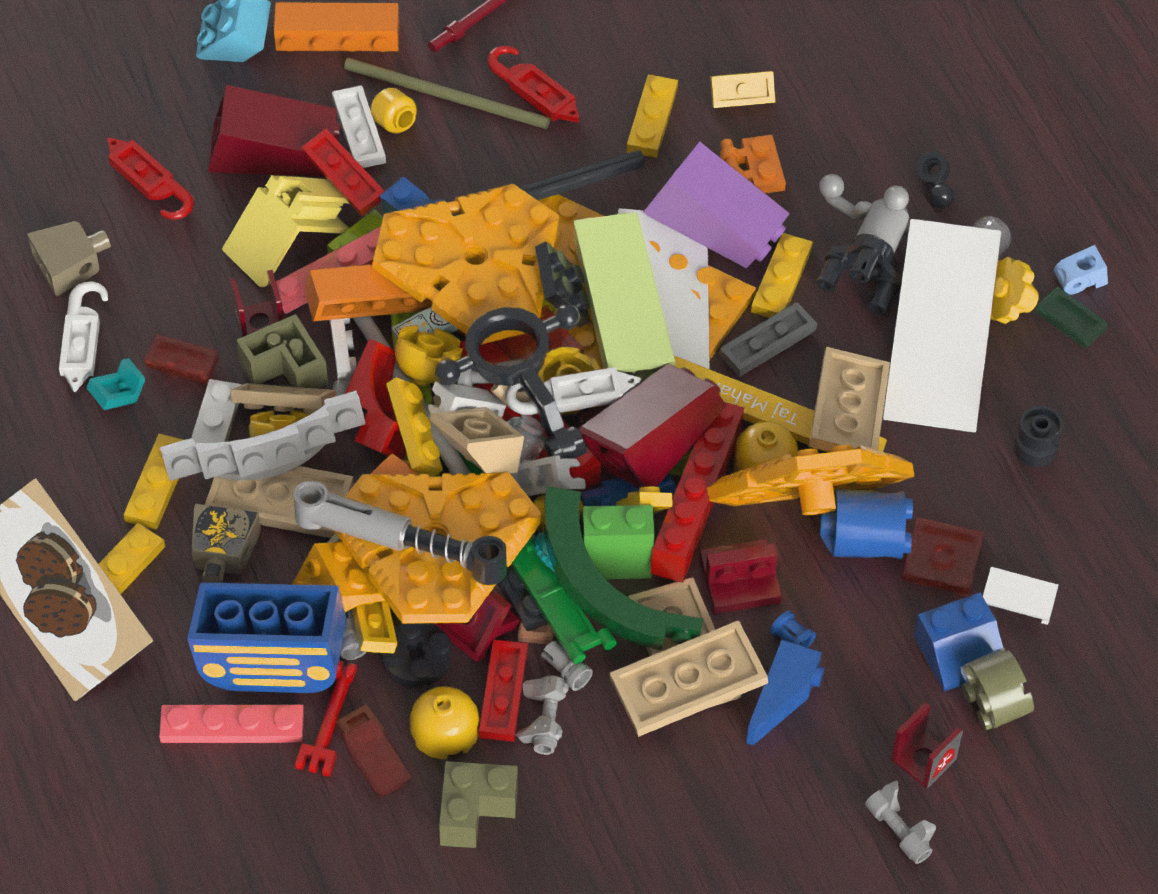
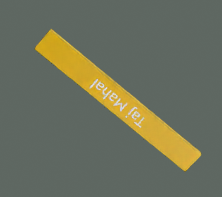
[674,356,887,453]

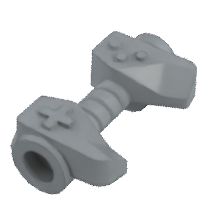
[515,676,569,755]
[865,780,936,864]

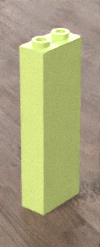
[574,212,675,383]

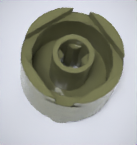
[960,647,1034,731]

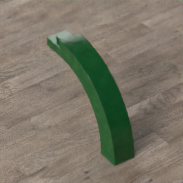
[543,486,703,650]

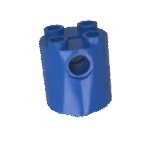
[820,488,913,560]

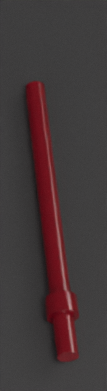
[428,0,508,53]

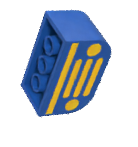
[187,583,346,693]

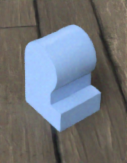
[1054,245,1108,295]

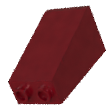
[207,85,340,176]
[579,364,726,489]

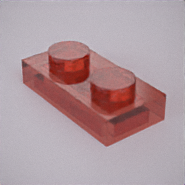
[144,334,219,384]
[342,718,411,798]

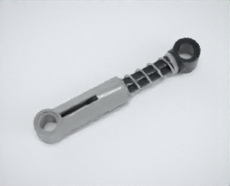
[293,481,507,585]

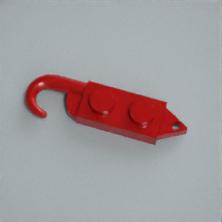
[487,45,579,123]
[107,138,194,220]

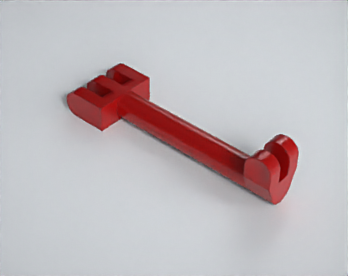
[295,660,357,777]

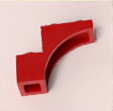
[345,338,406,460]

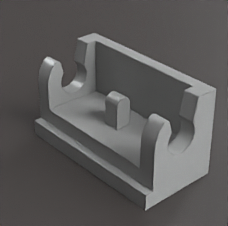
[511,455,586,499]

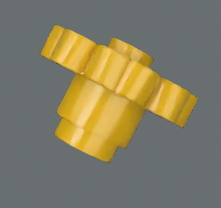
[990,257,1038,324]

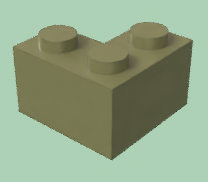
[236,314,328,389]
[439,761,518,848]

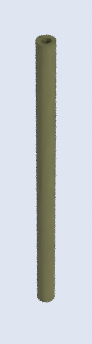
[344,58,550,129]

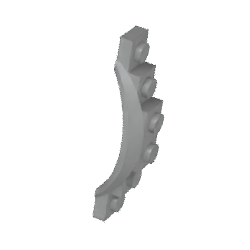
[160,391,366,481]

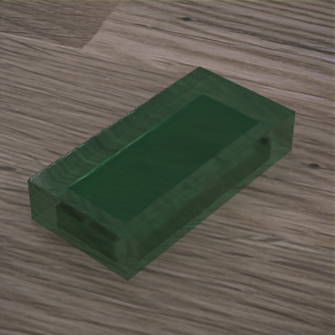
[1036,286,1108,349]

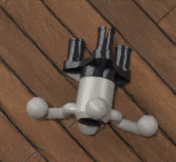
[816,173,910,315]

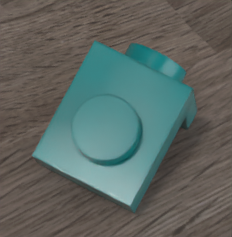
[87,358,145,410]

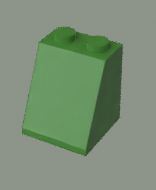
[581,505,654,579]

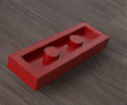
[301,129,385,216]
[479,640,528,742]

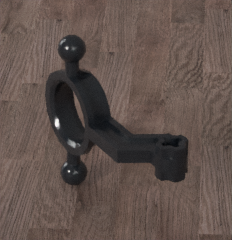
[434,304,587,459]

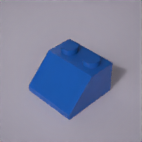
[914,592,1003,692]

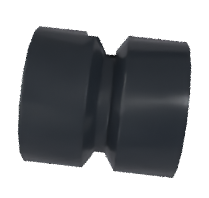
[1014,405,1064,468]

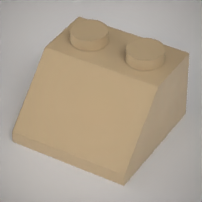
[430,407,524,474]

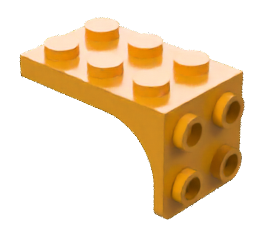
[292,542,385,612]

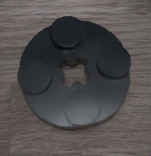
[382,622,451,687]

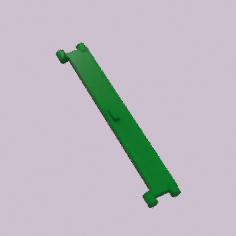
[456,450,617,664]

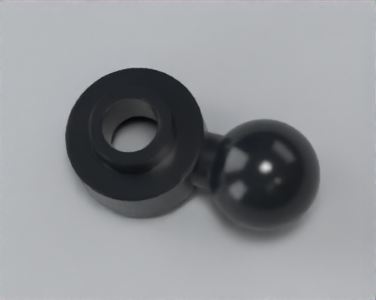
[916,151,954,208]

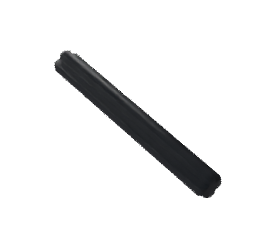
[518,150,646,200]

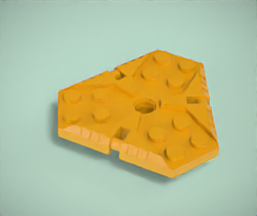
[372,184,559,344]
[707,445,914,515]
[334,472,542,624]

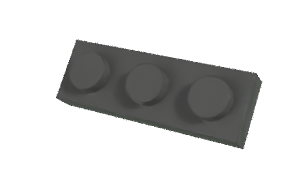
[719,302,817,377]

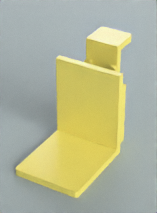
[222,175,350,287]

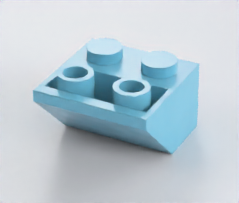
[196,0,271,62]

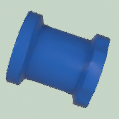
[769,610,816,648]

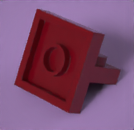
[699,539,782,614]
[432,589,520,662]

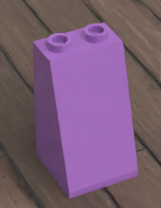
[643,142,790,268]

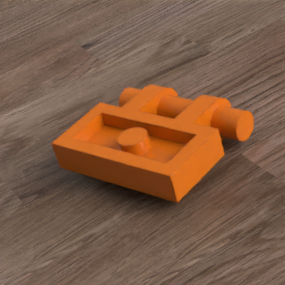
[720,135,786,193]

